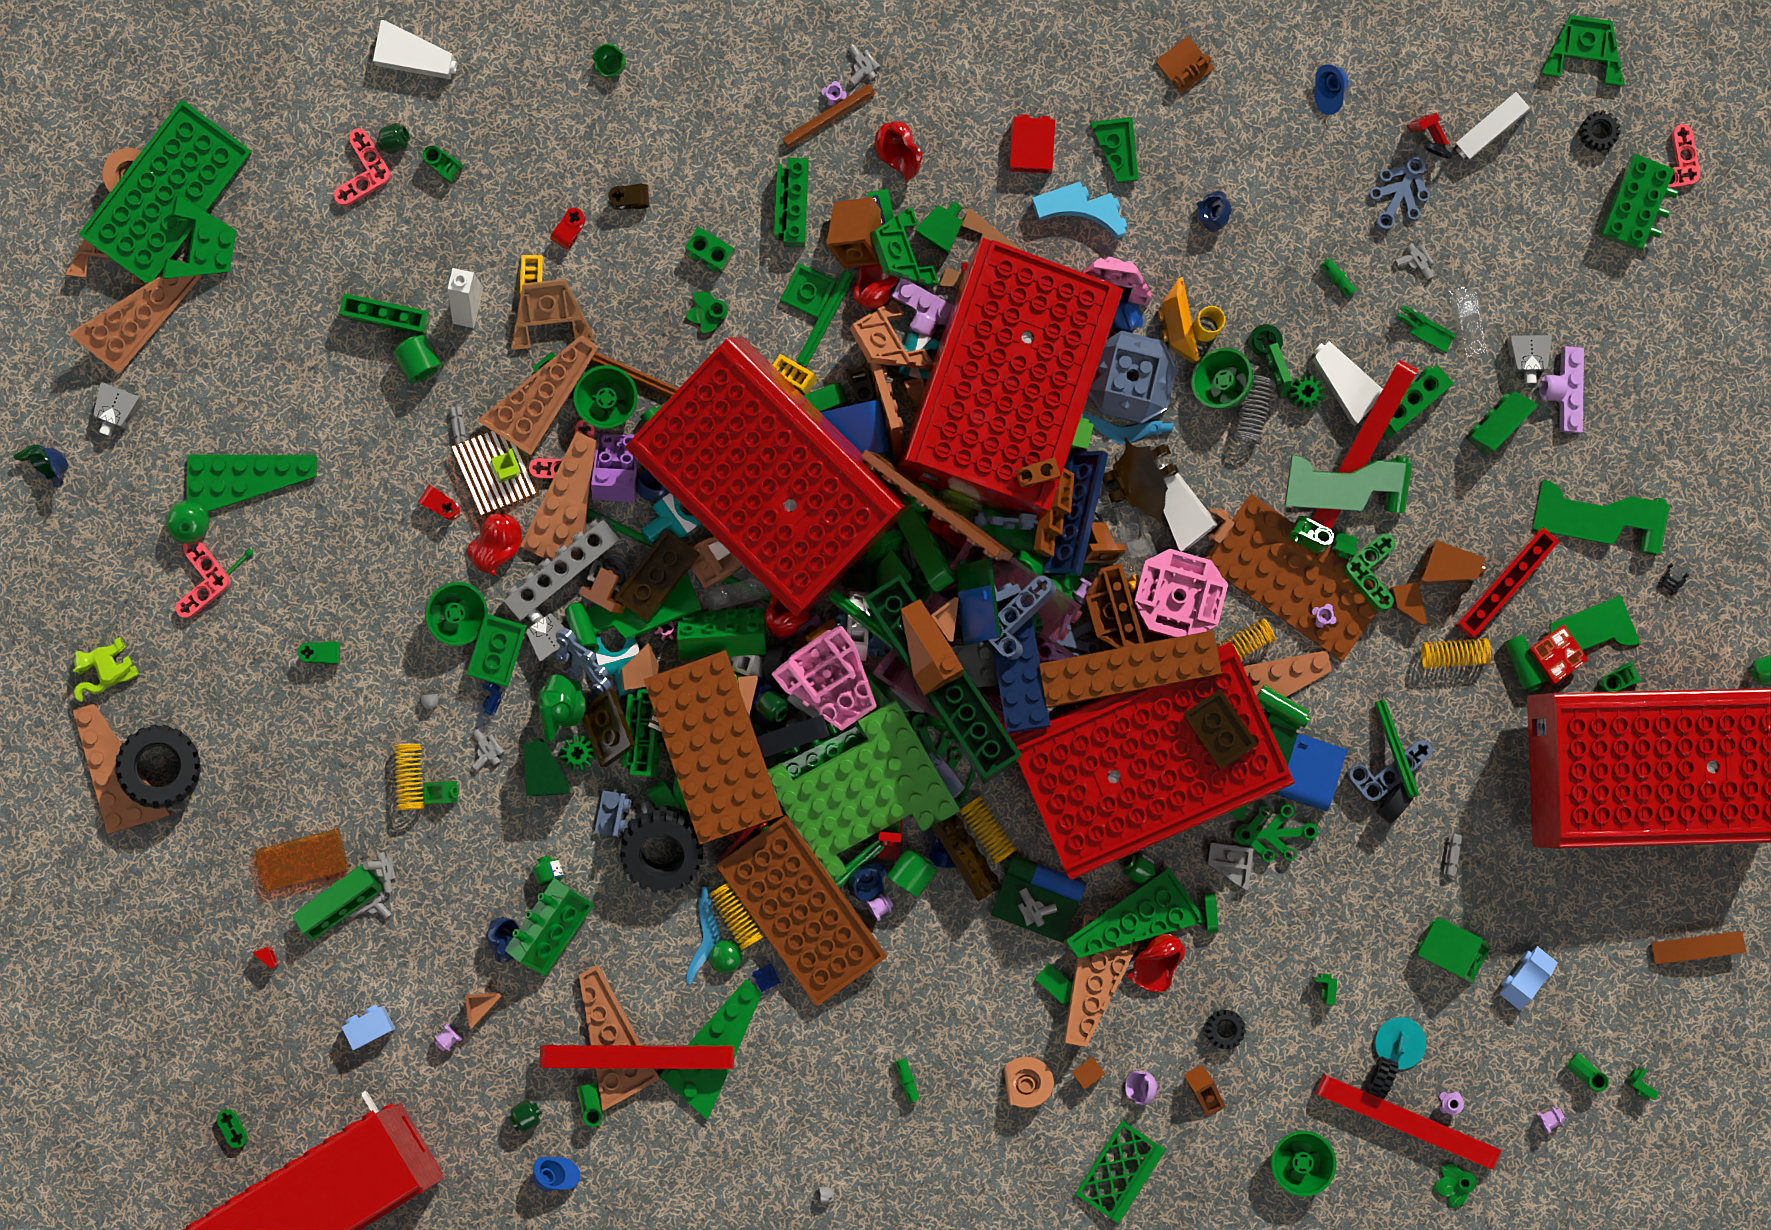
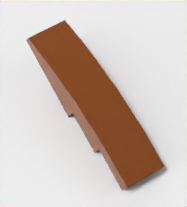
[1034,468,1074,557]
[1652,931,1746,964]

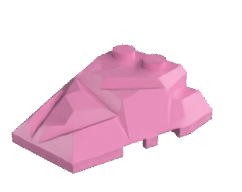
[1080,257,1152,305]
[772,626,877,731]

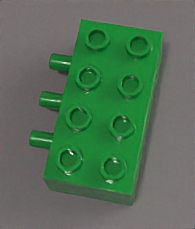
[1598,154,1678,251]
[677,607,766,660]
[776,722,864,780]
[505,878,595,976]

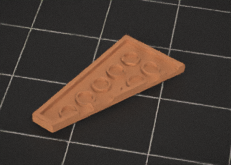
[69,261,201,374]
[477,335,599,455]
[867,360,905,465]
[520,431,597,575]
[1243,650,1332,710]
[73,704,171,834]
[1063,914,1141,1048]
[579,964,661,1111]

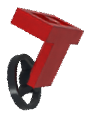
[1407,112,1453,159]

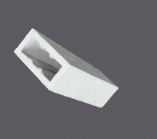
[373,20,457,79]
[1456,92,1530,159]
[448,268,484,328]
[1312,341,1383,426]
[1159,464,1218,552]

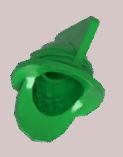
[537,675,586,742]

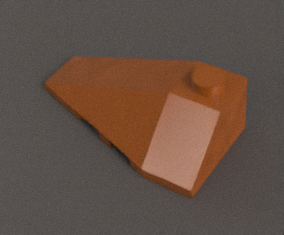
[901,599,964,696]

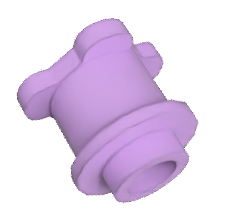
[1073,577,1092,605]
[865,894,893,921]
[434,1024,463,1051]
[1439,1092,1464,1115]
[1536,1106,1565,1134]

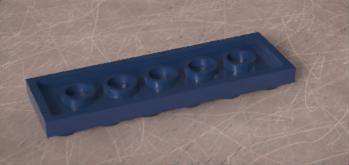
[1043,451,1108,576]
[992,601,1050,734]

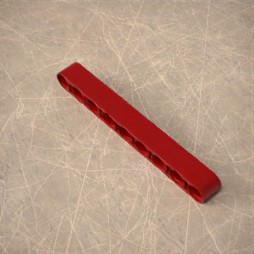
[1312,359,1419,530]
[539,1045,734,1069]
[1315,1074,1502,1170]

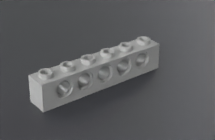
[504,516,620,621]

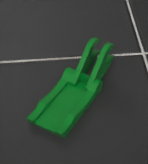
[1396,305,1457,353]
[1034,962,1073,1007]

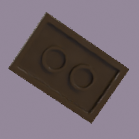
[582,689,636,767]
[1183,689,1258,769]

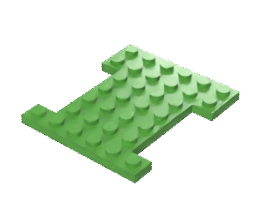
[768,699,960,879]

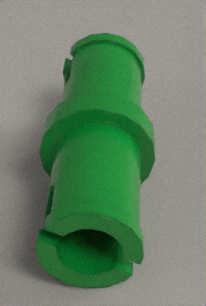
[1320,257,1357,298]
[894,1057,921,1104]

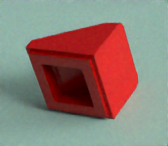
[252,947,279,969]

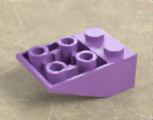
[591,433,639,503]

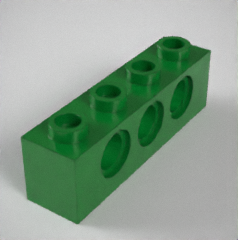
[339,293,431,335]

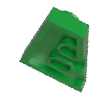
[1090,117,1139,183]

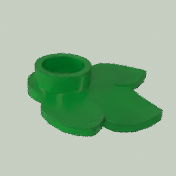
[686,291,728,333]
[1433,1164,1477,1208]

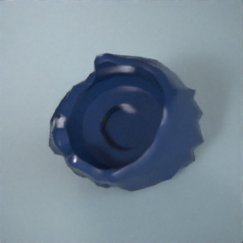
[1197,191,1232,232]
[636,470,670,500]
[847,861,886,902]
[486,916,519,963]

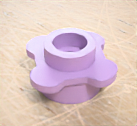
[822,81,847,106]
[1312,604,1336,628]

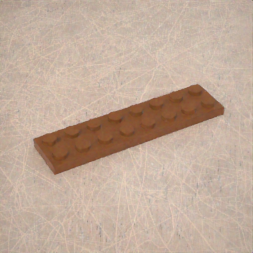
[861,450,1013,561]
[1039,630,1222,708]

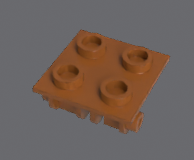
[1155,36,1214,94]

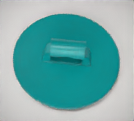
[1375,1017,1426,1069]

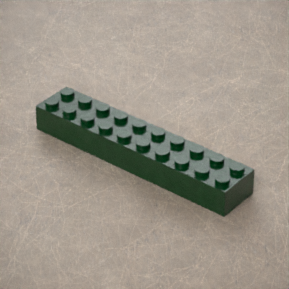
[863,575,1022,784]

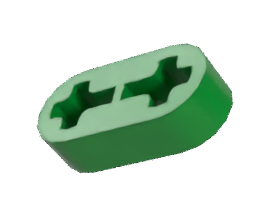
[1203,892,1219,934]
[217,1109,248,1148]

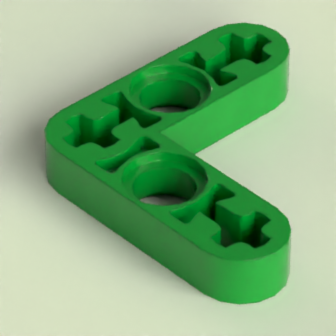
[861,529,907,567]
[1344,534,1396,612]

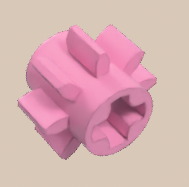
[654,621,678,641]

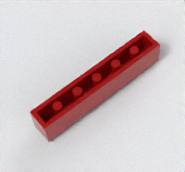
[1454,527,1560,639]

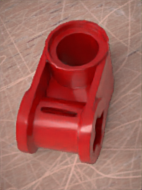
[550,208,585,250]
[418,484,460,520]

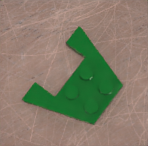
[1541,15,1625,87]
[162,196,236,279]
[870,207,939,287]

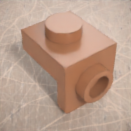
[1205,508,1234,544]

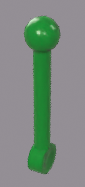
[218,549,253,582]
[958,766,976,804]

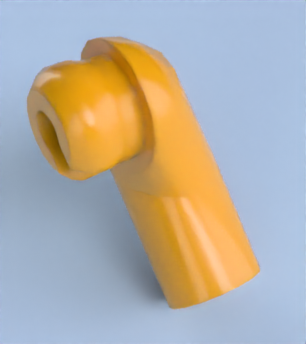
[1127,574,1140,593]

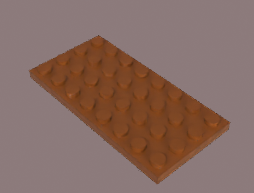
[1205,494,1391,662]
[644,650,783,845]
[716,814,888,1007]

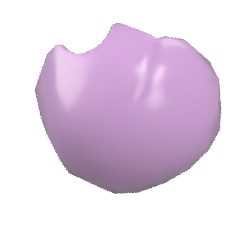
[1125,1071,1157,1105]

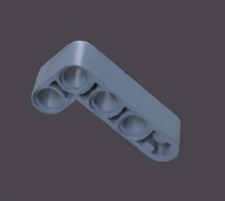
[989,576,1056,660]
[1347,740,1432,801]

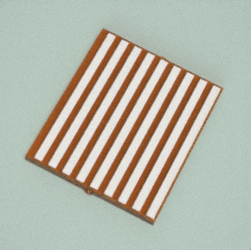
[450,430,540,517]

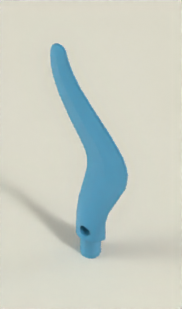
[1081,414,1173,444]
[686,886,720,984]

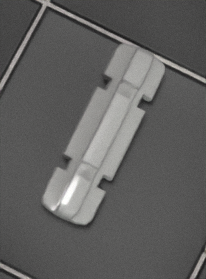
[449,406,467,448]
[1443,834,1462,876]

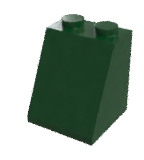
[523,738,574,797]

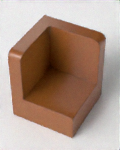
[1072,1055,1105,1090]

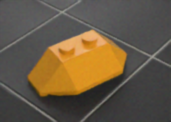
[1158,277,1200,364]

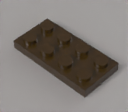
[614,529,701,623]
[932,814,1001,902]

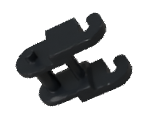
[1659,563,1689,596]

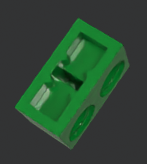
[685,226,735,273]

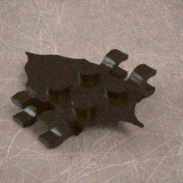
[1102,438,1179,523]

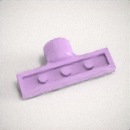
[891,278,953,338]
[1539,346,1584,433]

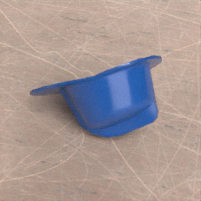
[1314,64,1349,115]
[1111,290,1143,332]
[530,1157,580,1192]

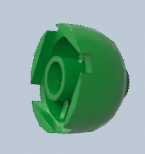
[166,500,210,544]

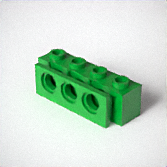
[774,158,809,247]
[1382,364,1454,441]
[621,688,662,777]

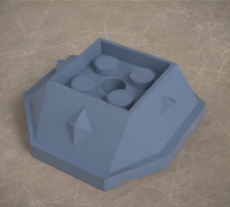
[1088,331,1178,424]

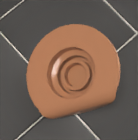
[102,148,141,192]
[1004,1057,1054,1109]

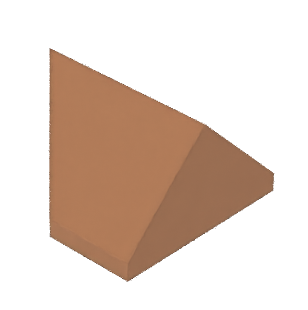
[931,597,959,642]
[620,643,660,691]
[465,992,504,1028]

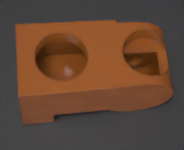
[1016,457,1060,488]

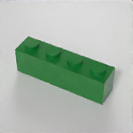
[292,864,383,942]

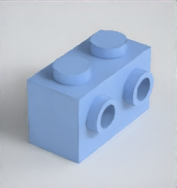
[342,1004,395,1050]

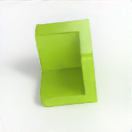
[491,449,521,483]

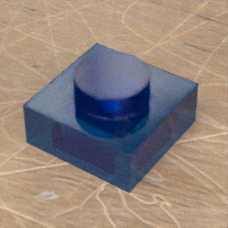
[752,963,781,992]

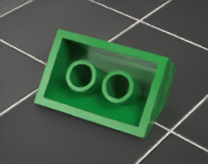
[1467,391,1538,457]

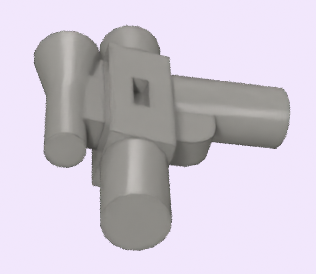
[848,44,881,86]
[1395,243,1434,280]
[472,728,505,771]
[363,852,395,893]
[1018,888,1057,927]
[350,890,392,920]

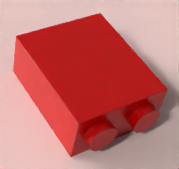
[1009,114,1056,174]

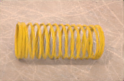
[1193,306,1225,342]
[1217,618,1276,661]
[1421,638,1491,669]
[394,744,424,810]
[960,796,1017,864]
[708,883,765,950]

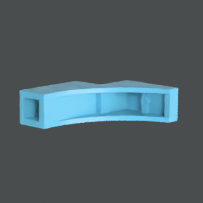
[1031,181,1128,239]

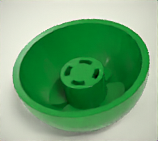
[1191,348,1253,410]
[574,365,638,429]
[425,582,488,646]
[1271,1131,1337,1197]

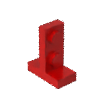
[878,819,903,860]

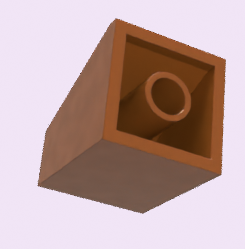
[826,197,881,268]
[1415,540,1486,586]

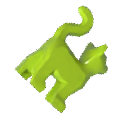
[73,637,140,702]

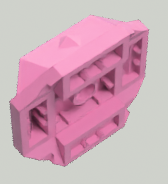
[1134,549,1228,638]

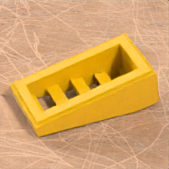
[520,255,543,296]
[773,354,817,395]

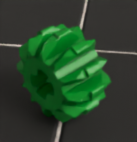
[1288,375,1325,411]
[560,735,597,772]

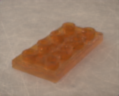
[254,828,350,892]

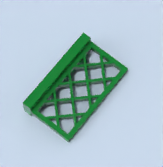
[1075,1121,1167,1224]

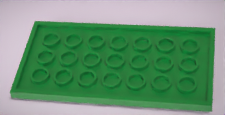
[78,99,252,284]

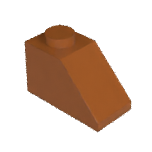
[1389,582,1427,626]
[1184,1064,1226,1117]

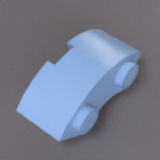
[1500,946,1558,1010]

